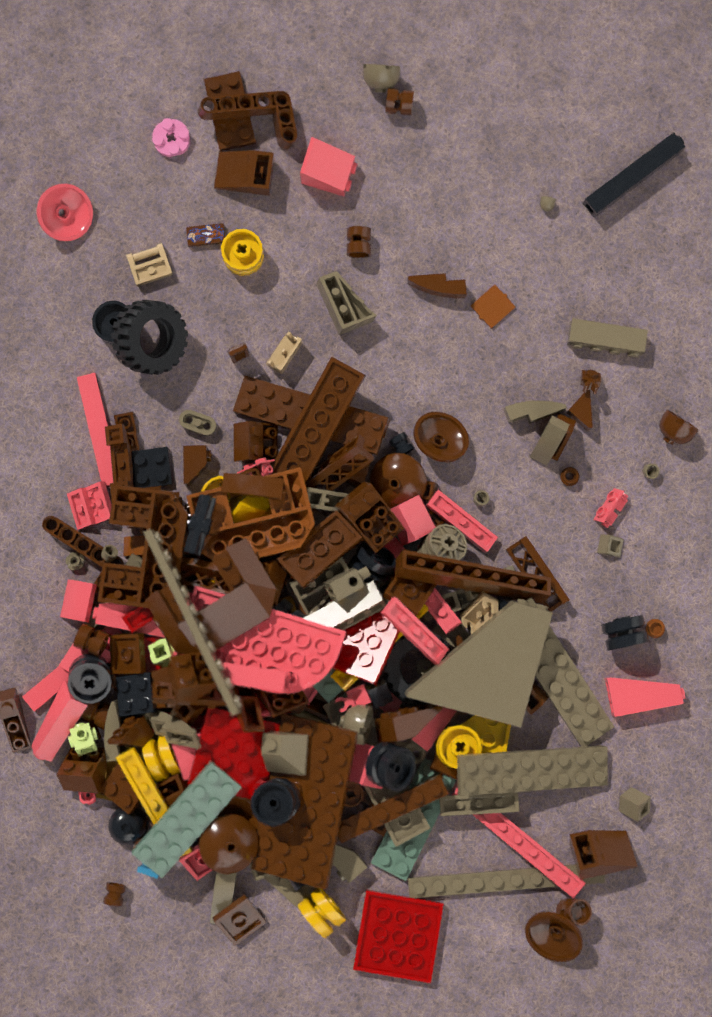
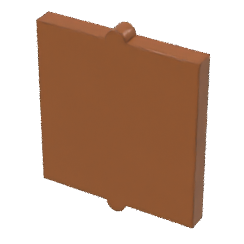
[470,284,516,329]

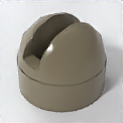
[540,196,556,211]
[643,464,659,479]
[473,490,489,506]
[101,545,118,562]

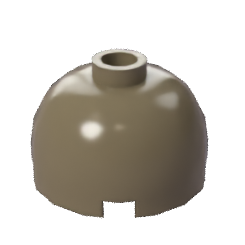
[363,64,401,93]
[340,705,373,745]

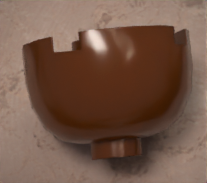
[659,410,699,445]

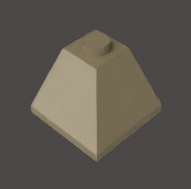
[261,731,309,775]

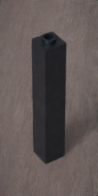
[583,132,686,218]

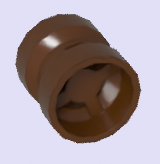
[103,882,126,906]

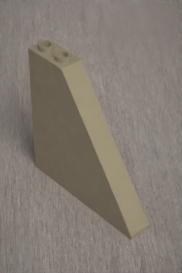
[405,599,553,727]

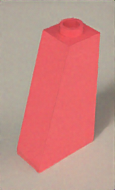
[92,603,165,638]
[223,662,291,693]
[604,677,685,717]
[31,680,88,762]

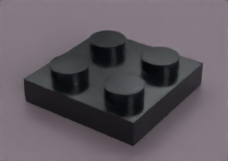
[131,447,173,488]
[116,672,157,717]

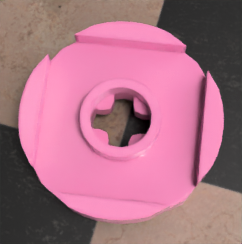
[152,118,190,157]

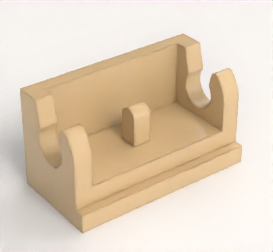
[266,331,302,374]
[460,592,499,634]

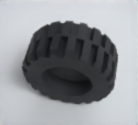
[111,300,188,375]
[383,633,453,705]

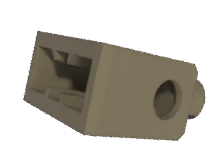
[323,567,371,601]

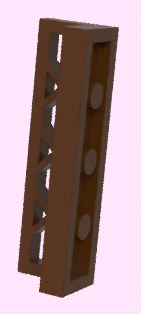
[306,434,374,491]
[506,536,570,612]
[179,556,231,595]

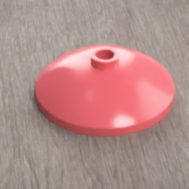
[36,184,93,241]

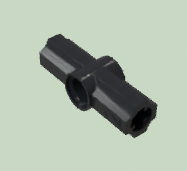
[184,494,217,556]

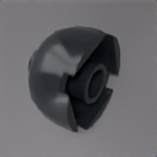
[108,807,148,845]

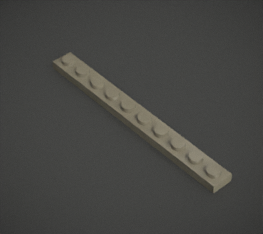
[143,529,243,716]
[408,864,605,898]

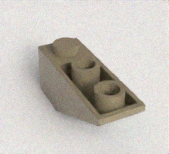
[332,843,367,883]

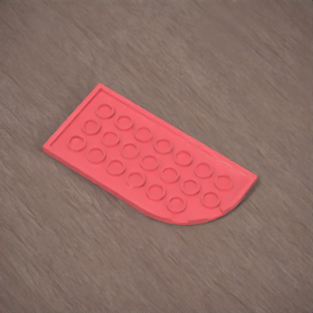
[173,585,346,694]

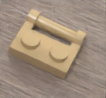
[126,243,173,287]

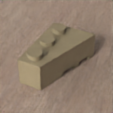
[316,271,377,335]
[289,557,348,616]

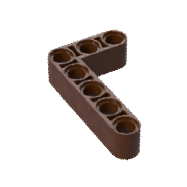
[198,91,297,150]
[42,516,126,607]

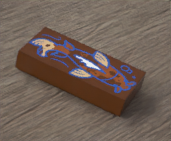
[186,223,225,247]

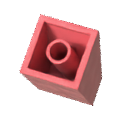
[300,137,358,196]

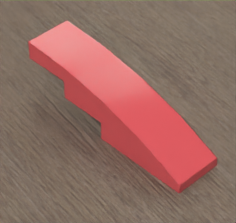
[412,705,457,751]

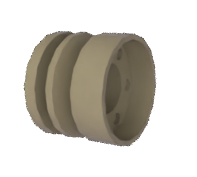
[417,524,467,560]

